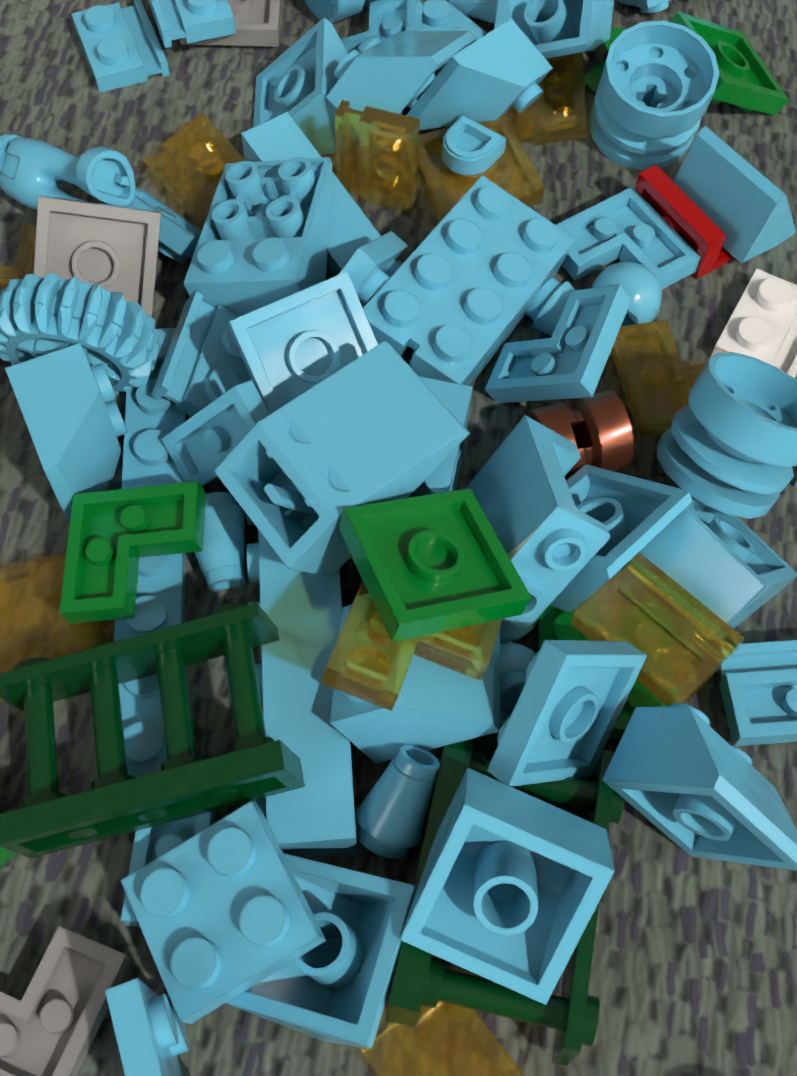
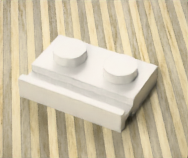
[710,268,797,378]

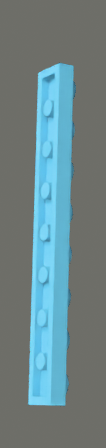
[114,328,189,778]

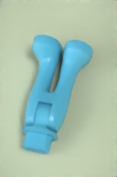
[0,134,136,211]

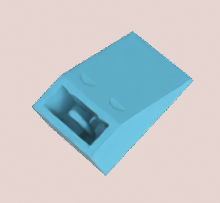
[183,157,332,316]
[214,341,470,577]

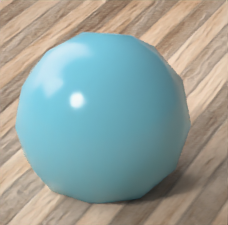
[592,261,662,334]

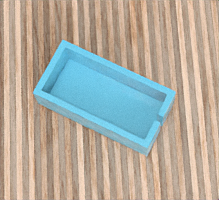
[363,175,576,386]

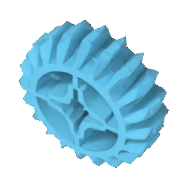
[0,273,160,396]

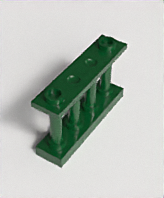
[0,603,305,858]
[385,738,625,1066]

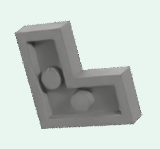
[0,926,131,1076]

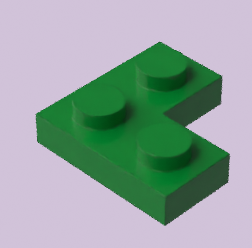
[59,481,206,624]

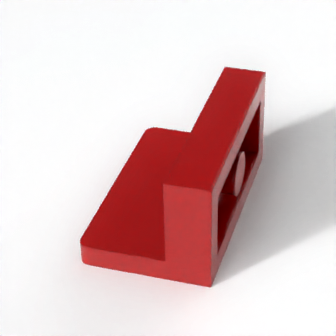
[635,165,736,280]

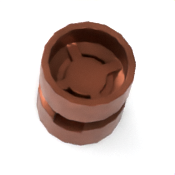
[525,391,634,481]

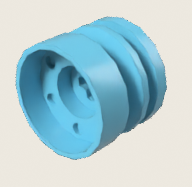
[588,20,719,170]
[657,352,797,519]

